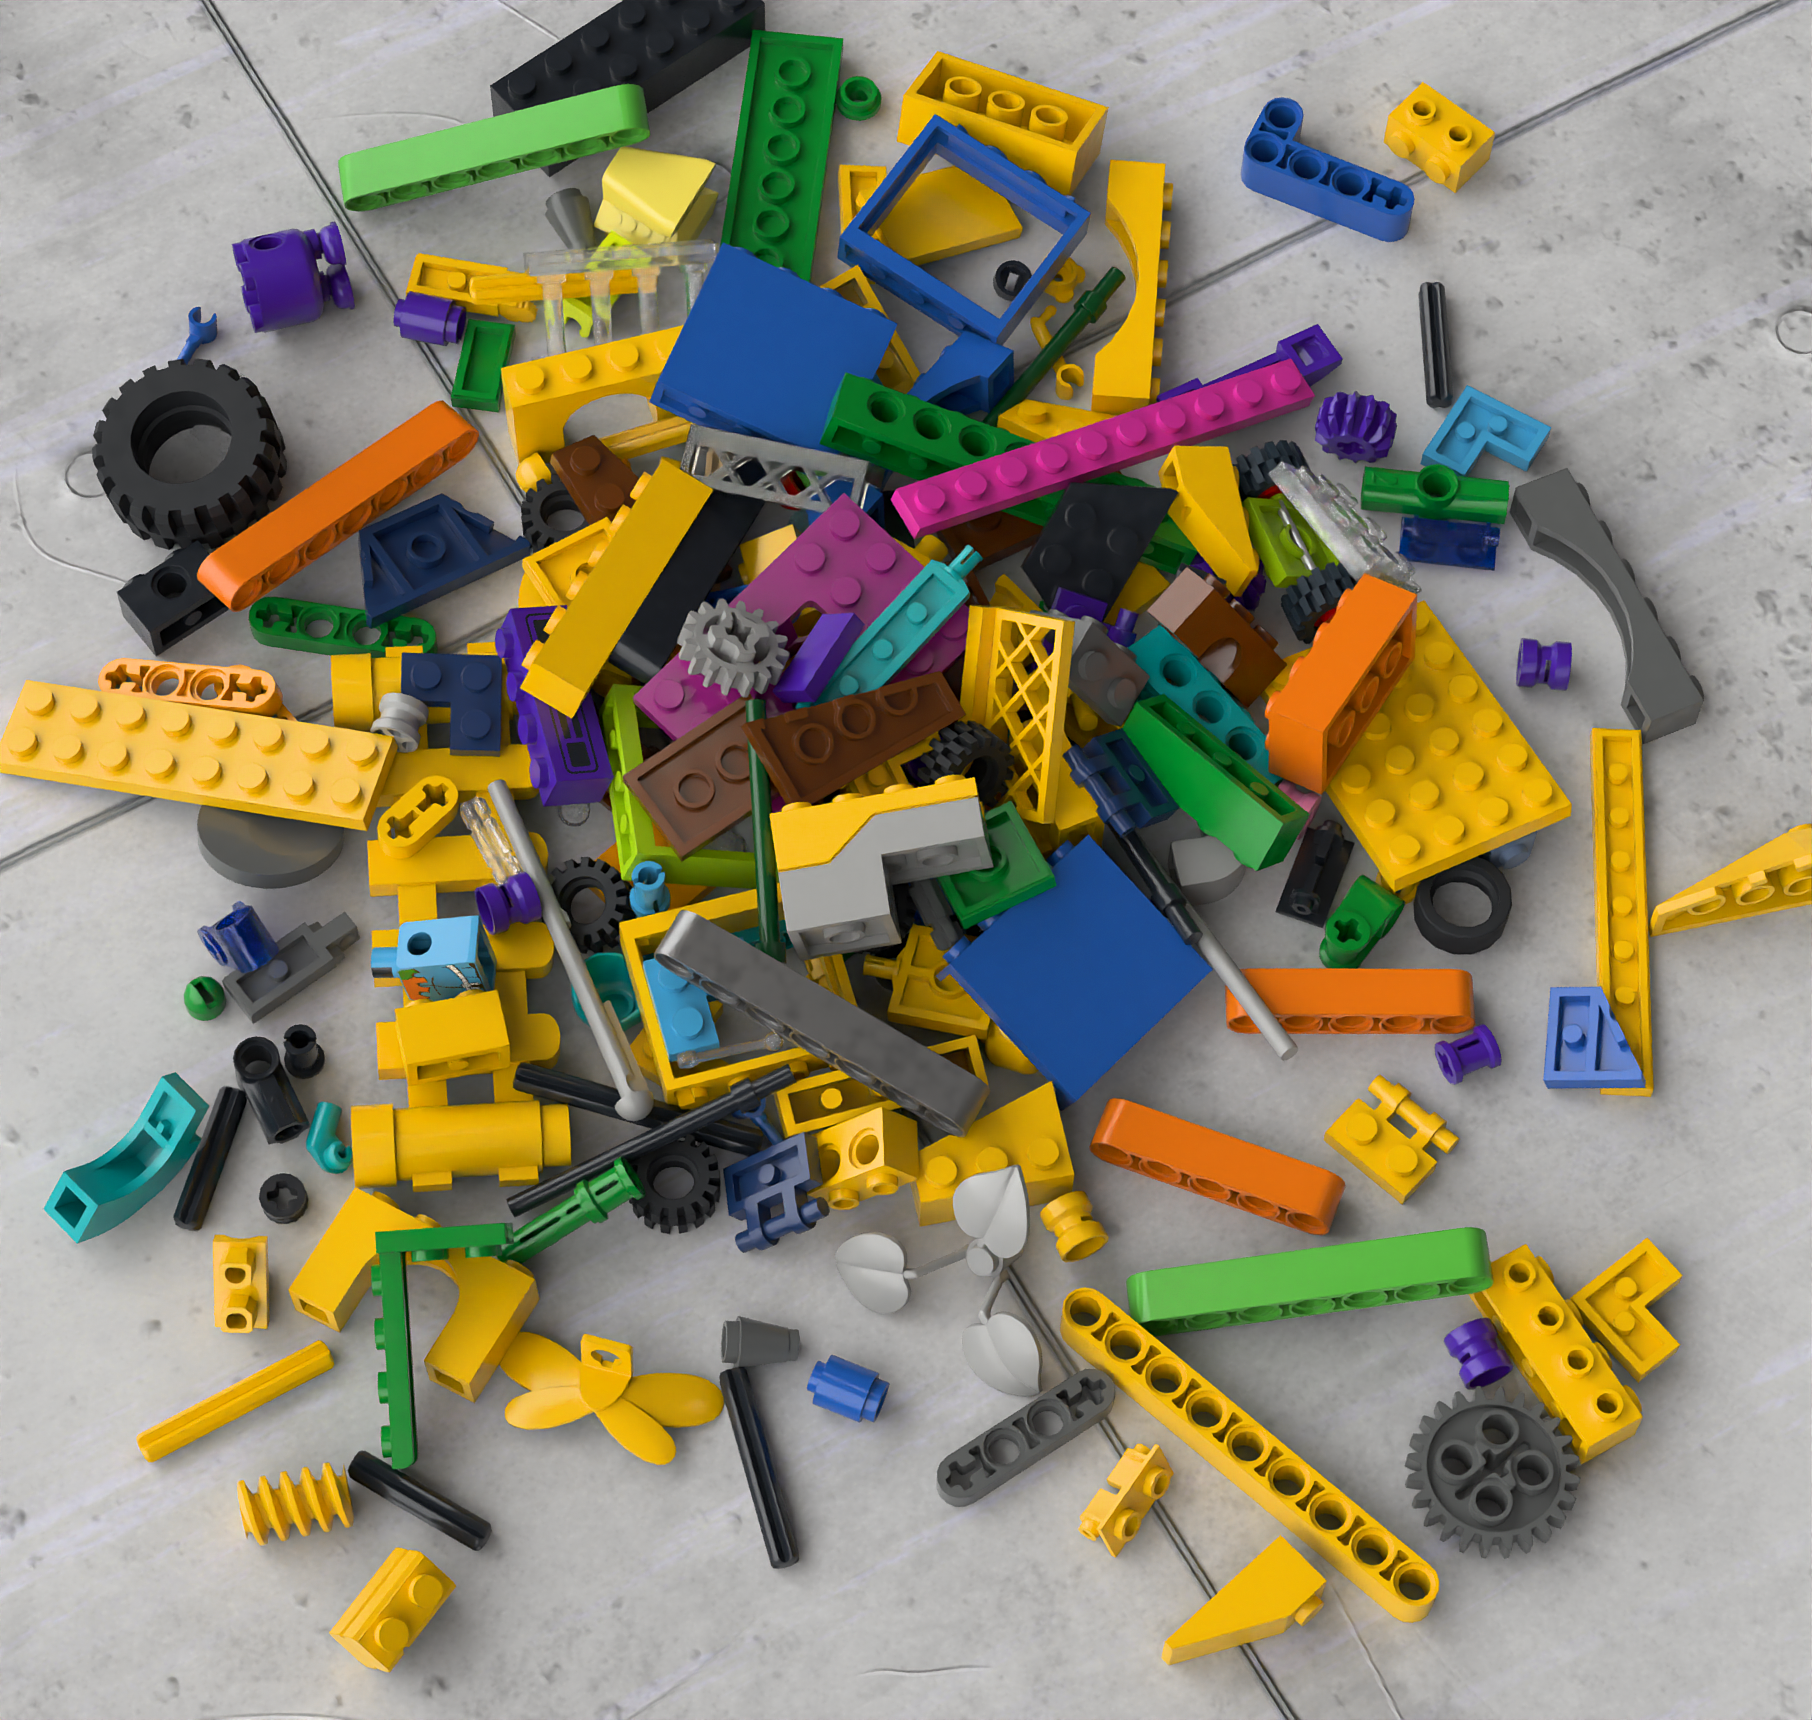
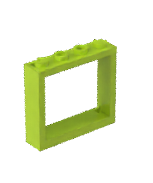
[598,684,780,889]

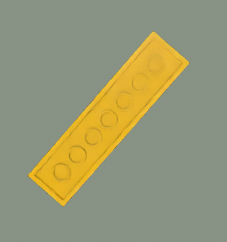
[0,680,398,831]

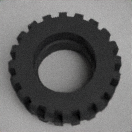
[92,358,287,550]

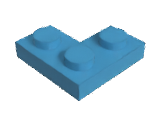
[1420,385,1551,477]
[643,937,744,1062]

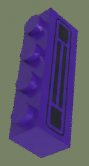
[495,605,614,807]

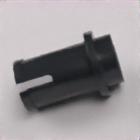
[283,1024,325,1079]

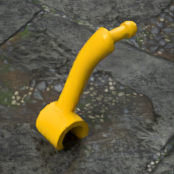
[1030,305,1084,400]

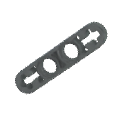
[936,1369,1115,1507]

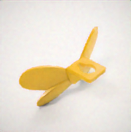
[499,1332,724,1465]

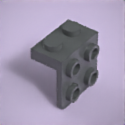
[1029,609,1150,727]

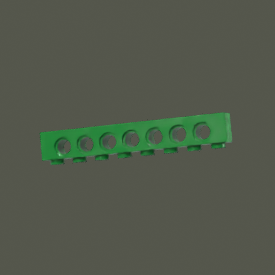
[819,372,1198,575]

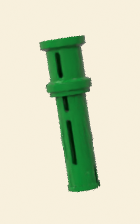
[497,1156,646,1264]

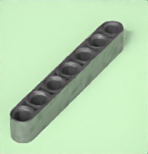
[654,910,990,1137]

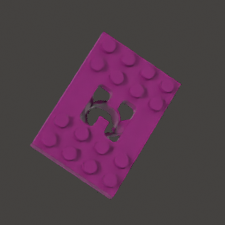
[633,493,969,813]

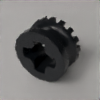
[259,1173,309,1224]

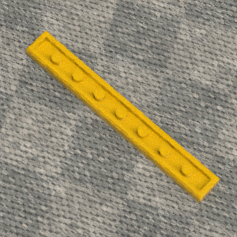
[1590,728,1654,1097]

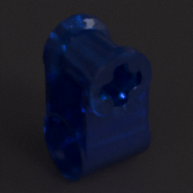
[197,901,279,973]

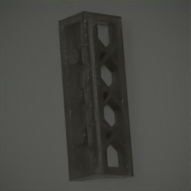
[680,424,885,513]

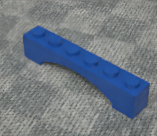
[806,330,1014,529]

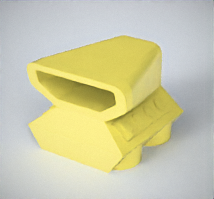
[593,146,719,264]

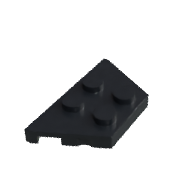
[1020,482,1179,622]

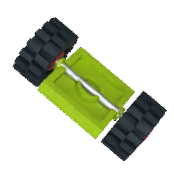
[1232,440,1363,644]

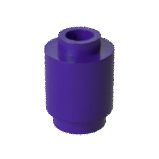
[393,291,466,346]

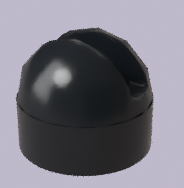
[993,260,1032,301]

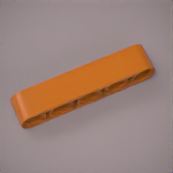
[1225,968,1476,1034]
[1089,1098,1346,1235]

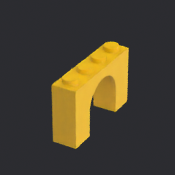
[501,325,684,465]
[288,1187,540,1403]

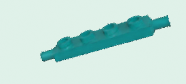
[796,545,983,709]

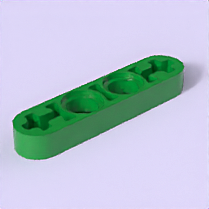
[248,596,438,658]

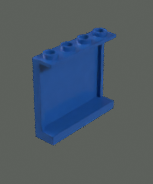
[649,242,898,483]
[936,835,1213,1111]

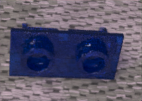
[1398,514,1500,571]

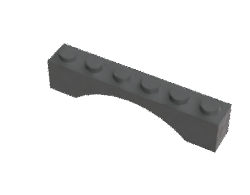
[1510,468,1704,744]

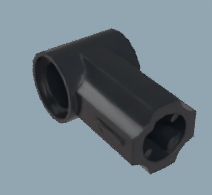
[233,1036,310,1145]

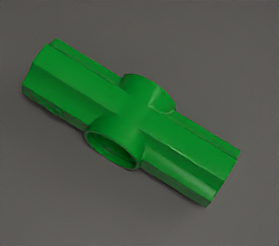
[1360,464,1510,526]

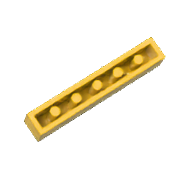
[520,460,713,719]

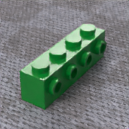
[1122,694,1310,871]

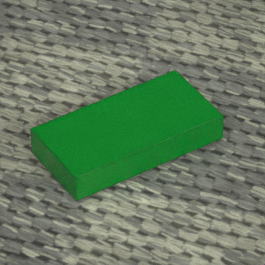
[451,319,516,413]

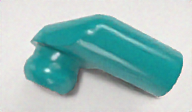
[306,1102,353,1174]

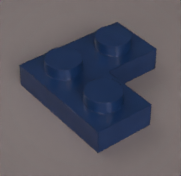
[401,653,502,757]

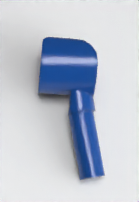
[176,307,218,365]
[731,1098,785,1146]

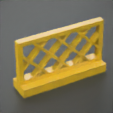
[958,605,1075,824]

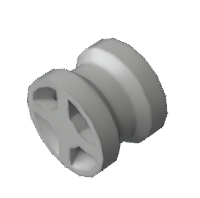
[370,692,429,753]

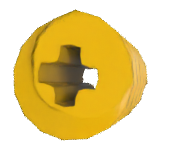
[237,1462,354,1546]

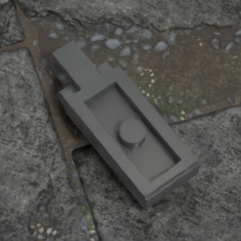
[222,912,360,1024]

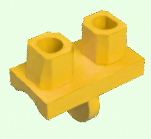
[213,1235,270,1333]

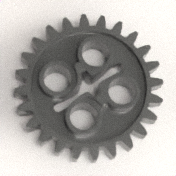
[1405,1386,1581,1559]

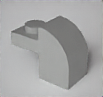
[1167,828,1246,906]

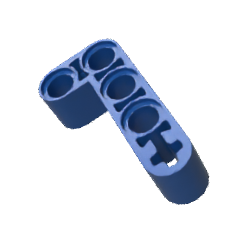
[1240,97,1415,242]

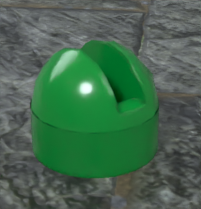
[184,976,226,1021]

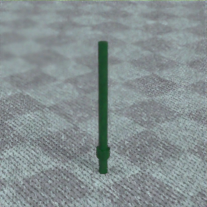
[982,267,1126,428]
[745,699,787,965]

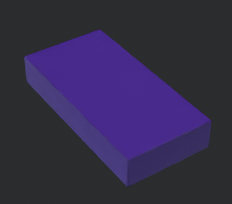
[772,613,865,703]

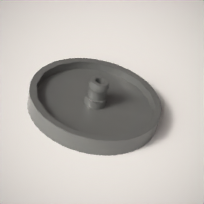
[197,805,344,889]

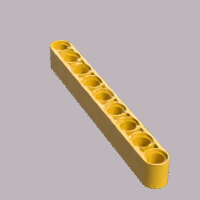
[1060,1287,1439,1623]

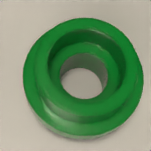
[836,76,882,121]

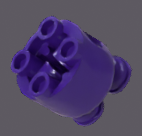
[232,221,355,333]

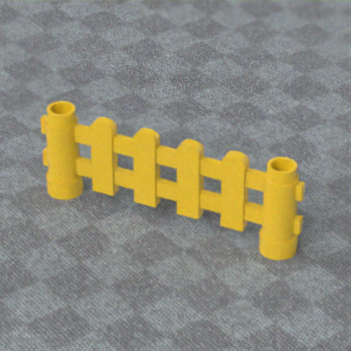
[331,642,571,1192]

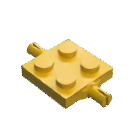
[863,924,992,1040]

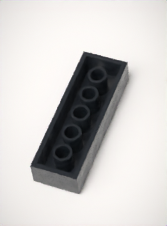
[490,0,765,177]

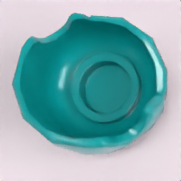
[571,953,642,1032]

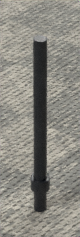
[1067,736,1203,945]
[506,1064,797,1218]

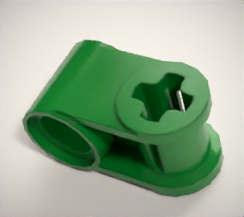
[1319,875,1405,969]

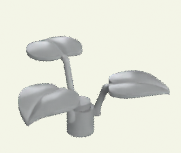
[835,1165,1043,1396]

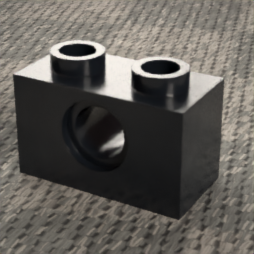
[117,540,229,657]

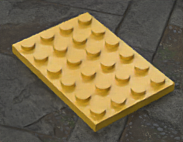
[1260,600,1572,892]

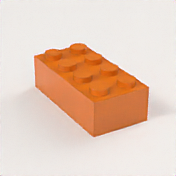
[1265,573,1417,795]

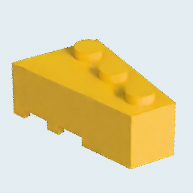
[910,1081,1074,1227]

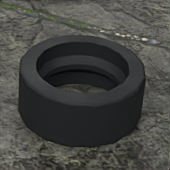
[1413,857,1512,955]

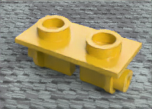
[1078,1443,1174,1558]

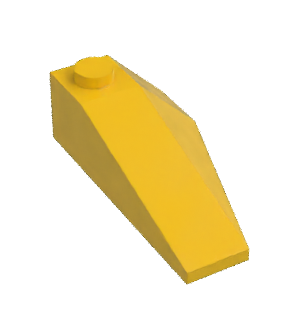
[1648,824,1812,937]

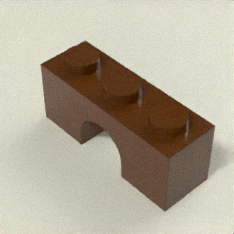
[1147,567,1287,708]

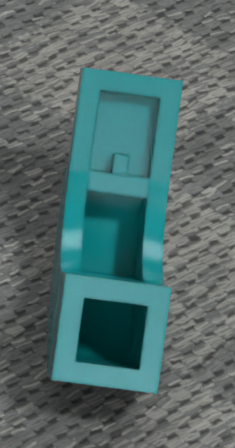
[43,1072,210,1244]

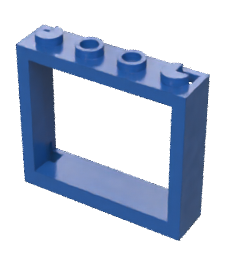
[837,114,1091,346]

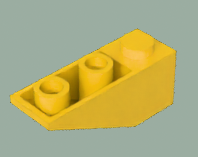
[1158,446,1259,597]

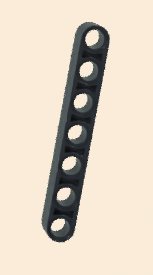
[608,446,787,684]

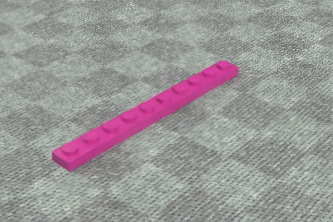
[891,358,1315,539]

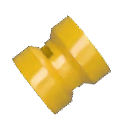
[1040,1191,1109,1263]

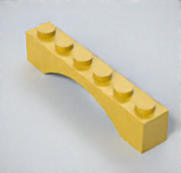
[1091,159,1173,416]

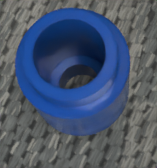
[807,1355,890,1423]

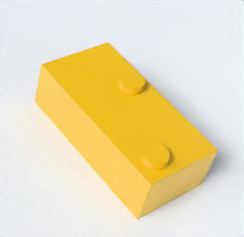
[897,51,1109,196]

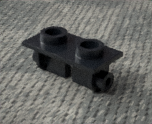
[1275,820,1355,928]

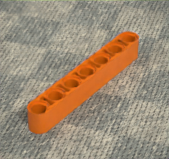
[197,400,479,612]

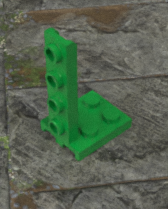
[371,1223,514,1469]

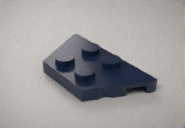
[358,493,531,629]

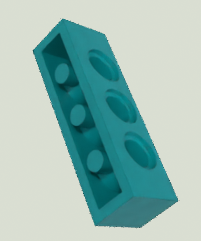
[1128,625,1284,787]

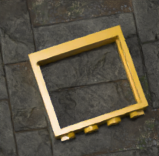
[619,883,858,1109]

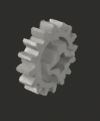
[677,599,789,697]

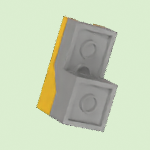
[769,775,994,961]

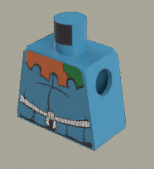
[371,915,497,1001]

